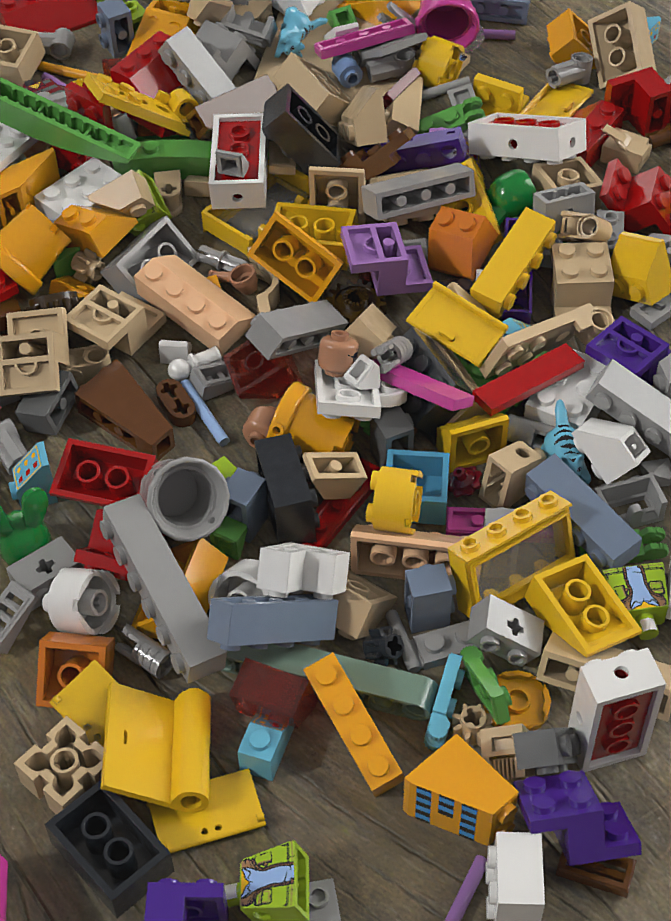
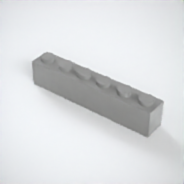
[99,494,227,684]

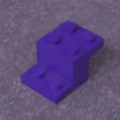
[585,316,671,386]
[513,770,642,866]
[144,878,229,921]

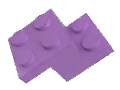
[341,222,433,296]

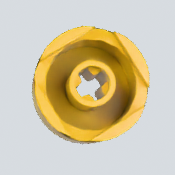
[411,36,465,88]
[366,466,423,535]

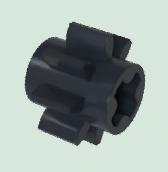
[363,626,404,666]

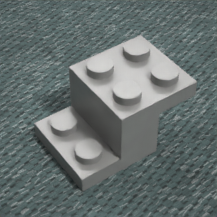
[195,20,261,81]

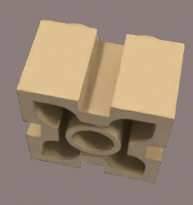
[14,716,104,815]

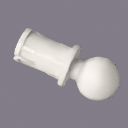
[168,346,222,381]

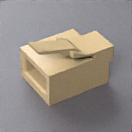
[600,124,652,175]
[480,723,535,786]

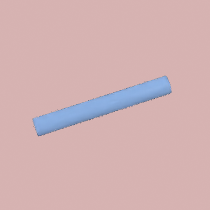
[181,379,230,447]

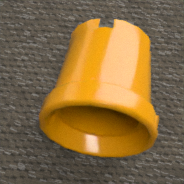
[0,202,72,296]
[266,381,360,462]

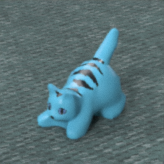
[275,6,328,58]
[541,399,591,484]

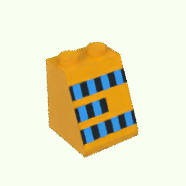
[403,734,519,846]

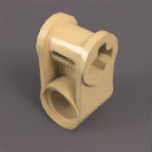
[154,169,183,217]
[556,211,613,243]
[59,344,111,385]

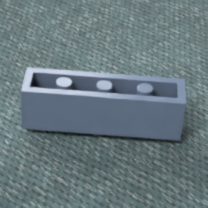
[525,453,642,569]
[207,594,339,651]

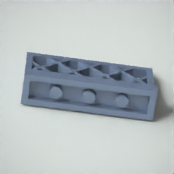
[471,0,531,25]

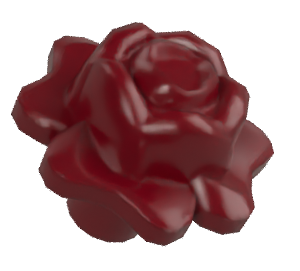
[448,465,482,497]

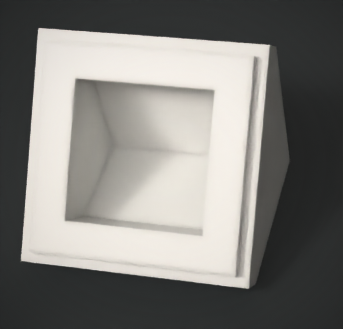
[159,340,192,364]
[343,354,381,390]

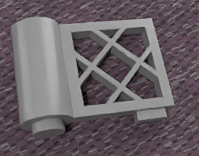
[351,33,428,68]

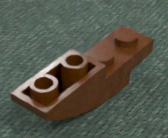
[337,126,416,180]

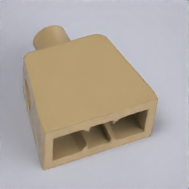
[478,441,547,509]

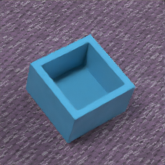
[386,449,450,525]

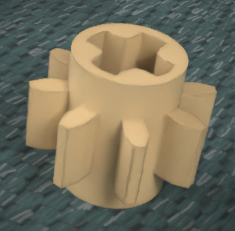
[71,248,106,284]
[452,704,493,747]

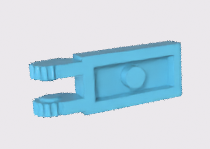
[424,653,465,751]

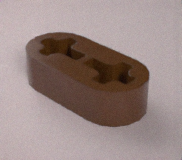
[156,379,196,427]

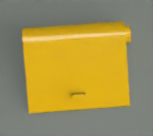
[101,682,211,813]

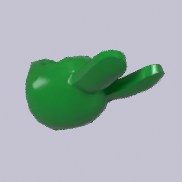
[461,169,537,225]
[0,487,52,566]

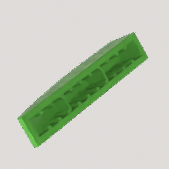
[0,77,141,164]
[112,139,269,182]

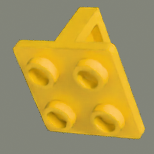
[473,73,530,116]

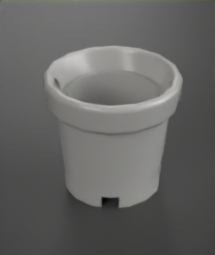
[140,457,230,542]

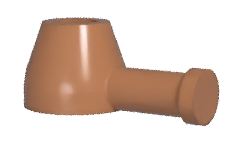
[208,263,258,295]

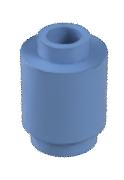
[331,53,363,88]

